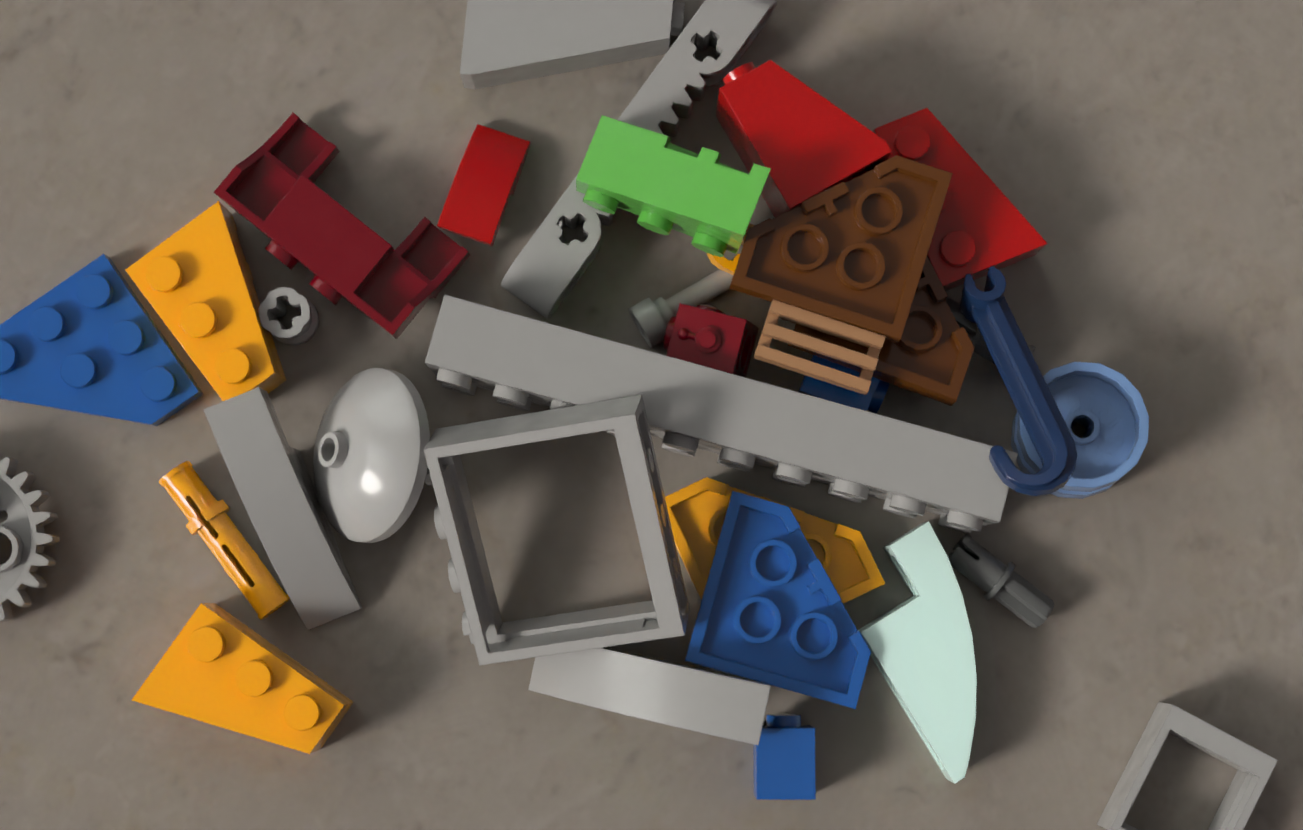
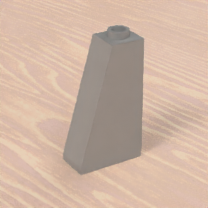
[460,0,685,89]

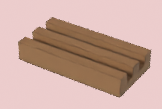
[753,299,886,395]

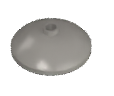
[313,368,430,543]

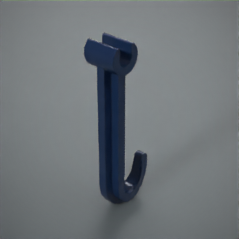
[960,266,1077,496]

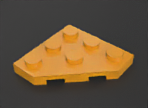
[665,477,886,604]

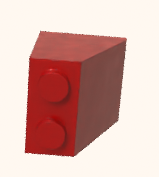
[715,60,892,217]

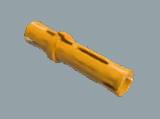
[159,461,290,620]

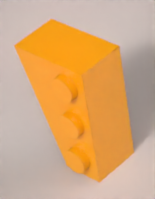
[132,603,354,754]

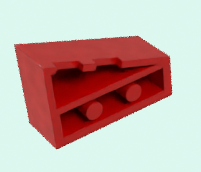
[873,108,1048,291]

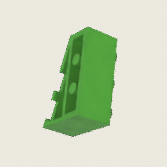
[576,115,771,257]

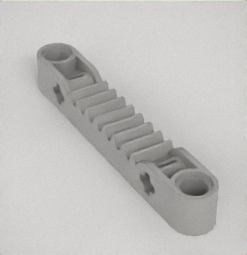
[501,0,777,319]

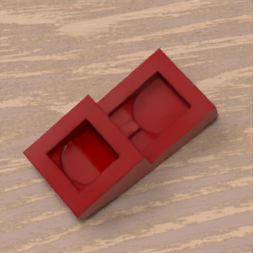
[437,124,531,246]

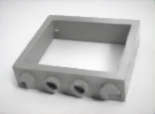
[424,394,690,666]

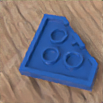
[0,254,203,426]
[685,491,871,709]

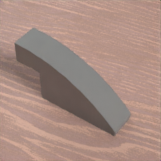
[203,387,362,630]
[528,647,771,745]

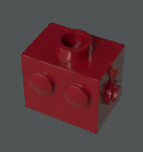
[664,303,759,378]

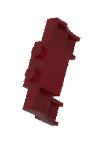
[214,112,470,339]

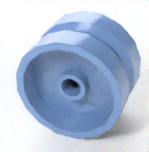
[1011,362,1149,499]

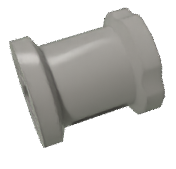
[259,287,319,345]

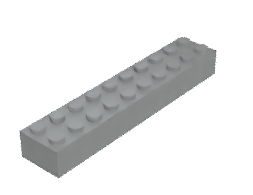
[425,294,1018,534]

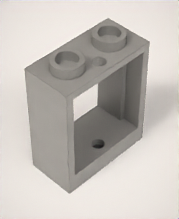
[1097,702,1278,830]

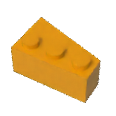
[125,201,286,401]

